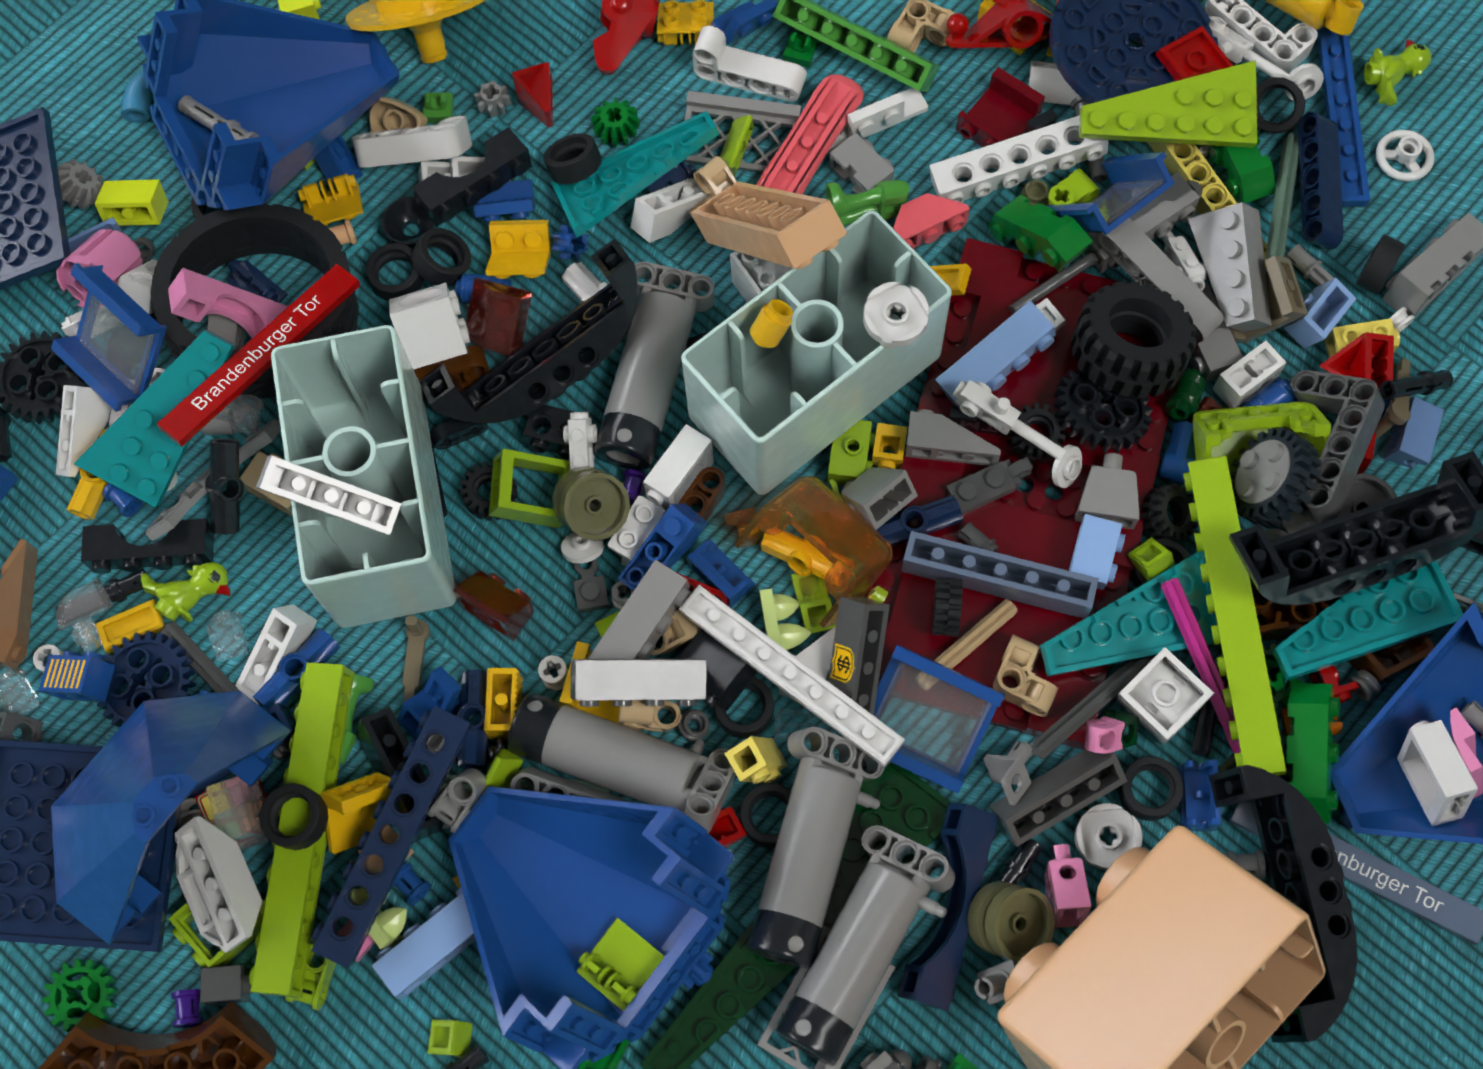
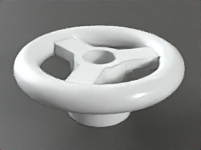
[1376,130,1434,181]

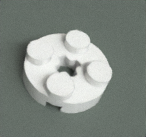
[863,282,929,349]
[1075,803,1142,871]

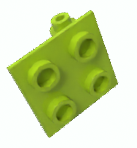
[576,918,665,1012]

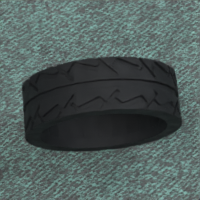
[150,203,359,399]

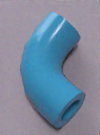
[121,70,153,123]

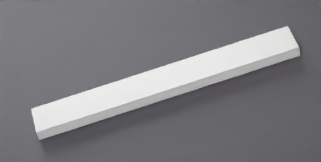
[679,585,905,767]

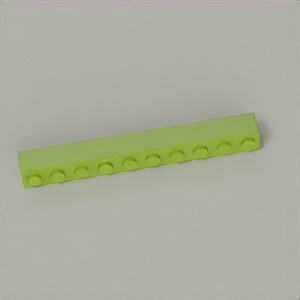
[1183,456,1286,776]
[249,662,354,998]

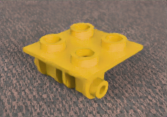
[657,0,714,45]
[298,173,363,226]

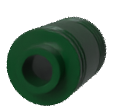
[1166,369,1206,421]

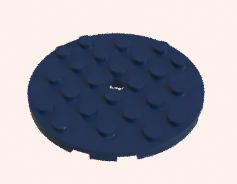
[1049,0,1218,104]

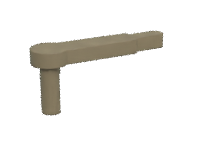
[1374,358,1411,439]
[402,615,431,703]

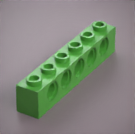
[773,0,940,92]

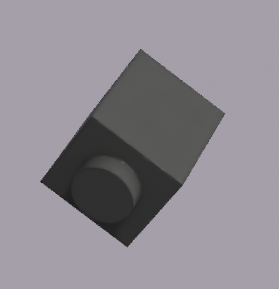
[201,965,253,1006]

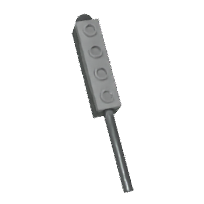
[1009,172,1202,314]

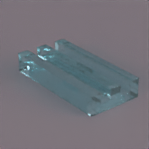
[774,708,838,743]

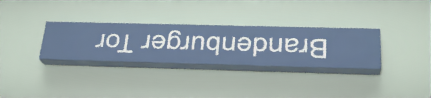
[1228,802,1483,945]

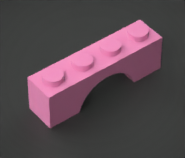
[168,268,288,338]

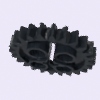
[0,330,87,424]
[1053,365,1153,453]

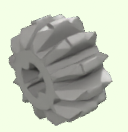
[58,158,103,210]

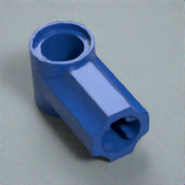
[1158,421,1196,485]

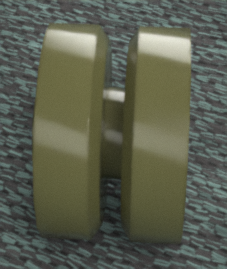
[552,466,630,541]
[967,881,1055,962]

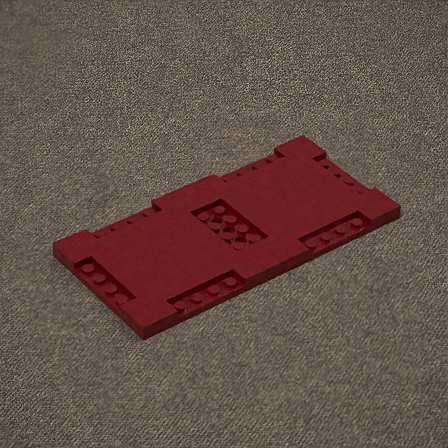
[864,238,1172,750]

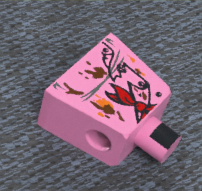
[1044,844,1091,928]

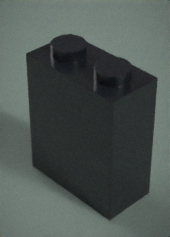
[677,629,758,711]

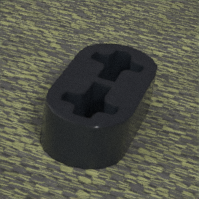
[430,419,488,450]

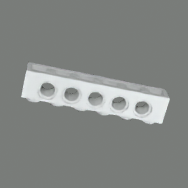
[929,115,1109,203]

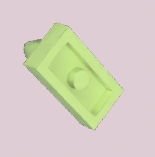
[759,588,811,650]
[352,887,407,949]

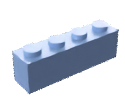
[935,300,1056,407]
[371,888,476,1000]

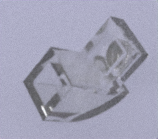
[57,577,113,652]

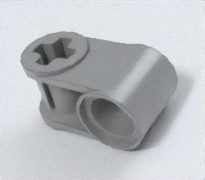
[428,768,486,833]

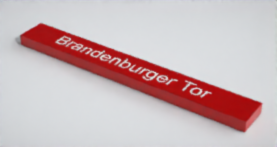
[157,264,360,447]

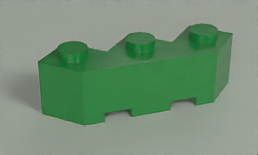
[1209,135,1276,203]
[988,194,1093,272]
[1286,683,1340,823]

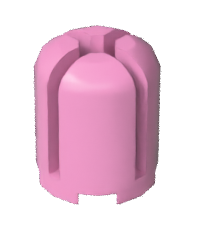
[56,229,143,310]

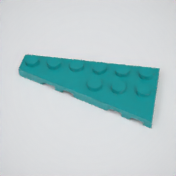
[551,111,719,238]
[74,330,236,508]
[1040,551,1217,677]
[1272,561,1463,681]

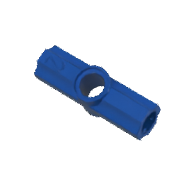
[253,628,340,710]

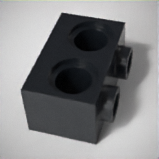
[523,405,593,460]

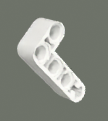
[1204,0,1318,74]
[692,26,807,102]
[351,116,472,168]

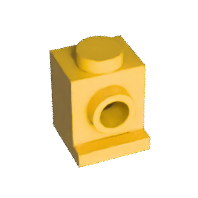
[872,423,908,469]

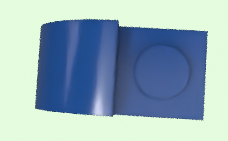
[397,666,462,741]

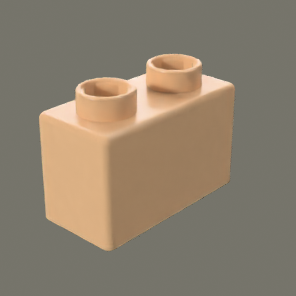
[998,825,1325,1069]

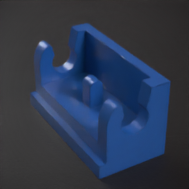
[687,538,755,608]
[1178,760,1221,831]

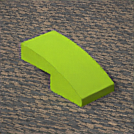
[790,574,836,634]

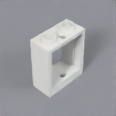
[643,424,714,512]
[1397,720,1478,826]

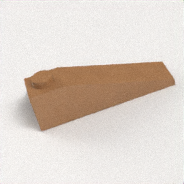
[0,539,38,671]

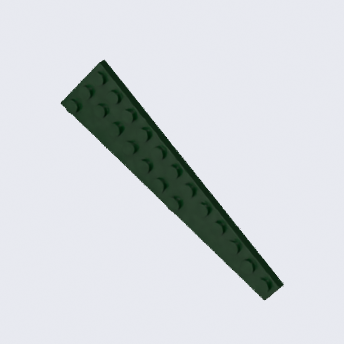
[640,761,951,1069]

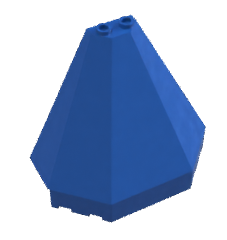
[137,0,399,210]
[1330,603,1483,844]
[51,690,291,945]
[448,786,734,1069]

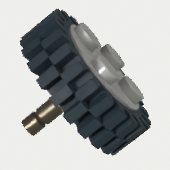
[1229,427,1321,528]

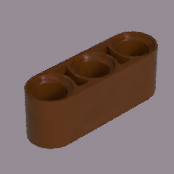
[414,345,490,401]
[678,467,725,521]

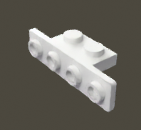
[828,88,928,153]

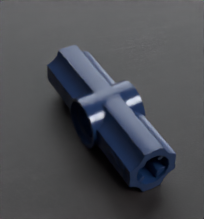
[865,495,963,553]
[458,670,488,769]

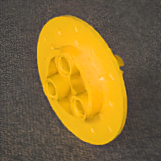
[346,0,485,63]

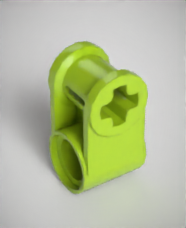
[1046,169,1101,205]
[286,943,337,1011]

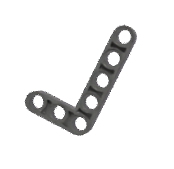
[1290,370,1385,523]

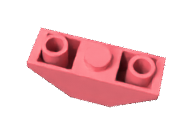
[893,193,970,249]

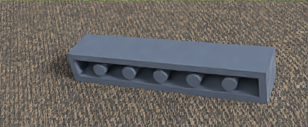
[901,531,1099,619]

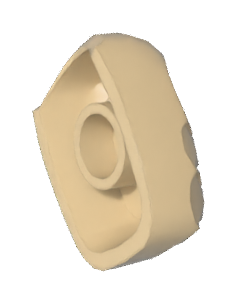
[369,97,427,132]

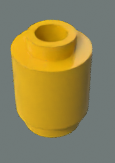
[750,299,793,348]

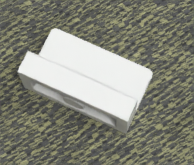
[1029,60,1079,105]

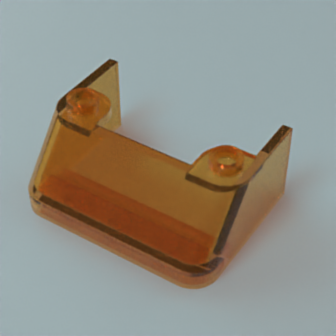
[734,476,893,628]

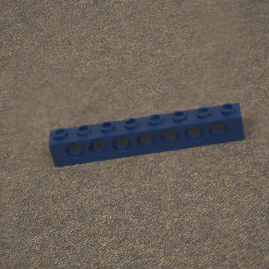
[311,706,473,969]

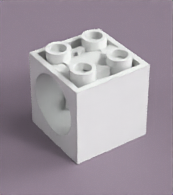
[730,251,792,303]
[389,283,470,369]
[1116,647,1214,745]

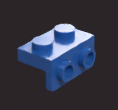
[711,0,778,45]
[474,179,536,221]

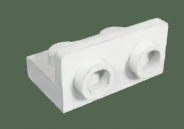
[607,496,666,567]

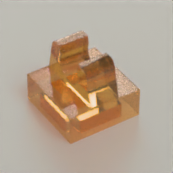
[723,507,757,540]

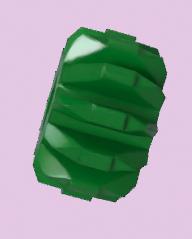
[591,97,640,148]

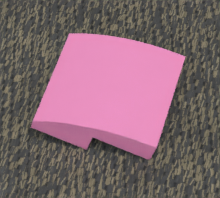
[1450,708,1483,798]

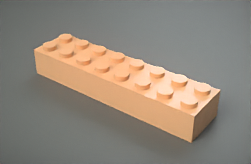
[690,182,847,269]

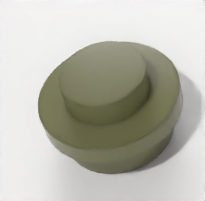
[1021,180,1050,206]

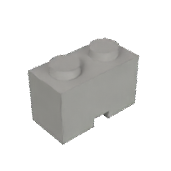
[829,132,895,194]

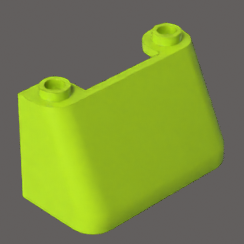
[1193,402,1331,481]

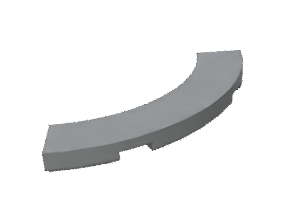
[145,419,281,541]

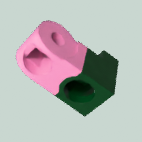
[1084,709,1139,754]

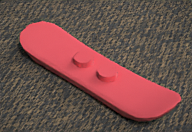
[756,74,864,194]

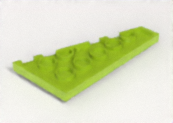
[1080,60,1257,148]

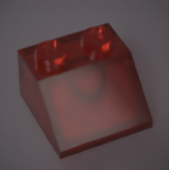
[466,277,532,356]
[453,570,535,641]

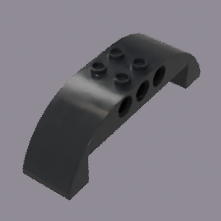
[419,239,637,424]
[1229,451,1483,605]
[1209,765,1357,1043]

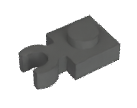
[573,559,610,613]

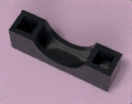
[412,127,532,227]
[81,519,214,574]

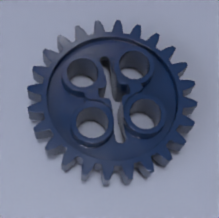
[97,631,197,728]

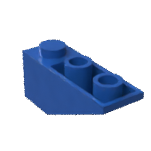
[618,503,708,591]

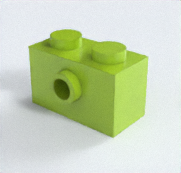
[827,420,876,486]

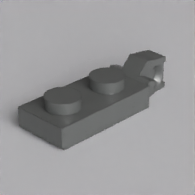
[946,457,1033,515]

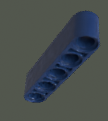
[1298,111,1344,250]

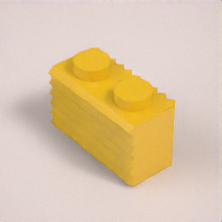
[484,668,524,739]

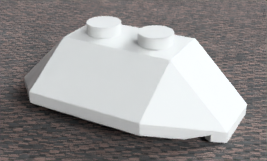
[175,816,262,953]

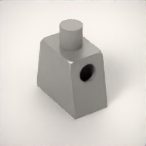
[1075,453,1139,530]
[841,467,918,530]

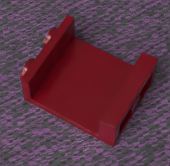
[956,67,1045,147]

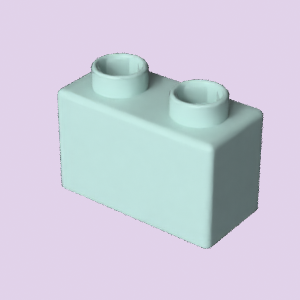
[681,211,952,495]
[271,325,456,628]

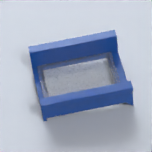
[1045,152,1175,235]
[51,263,167,411]
[874,644,1005,793]

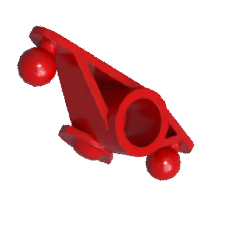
[593,0,660,75]
[945,0,1059,49]

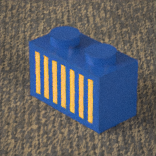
[39,651,115,702]

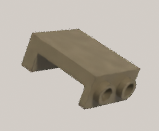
[1215,255,1308,343]

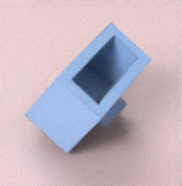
[1283,278,1357,348]
[1069,514,1125,590]

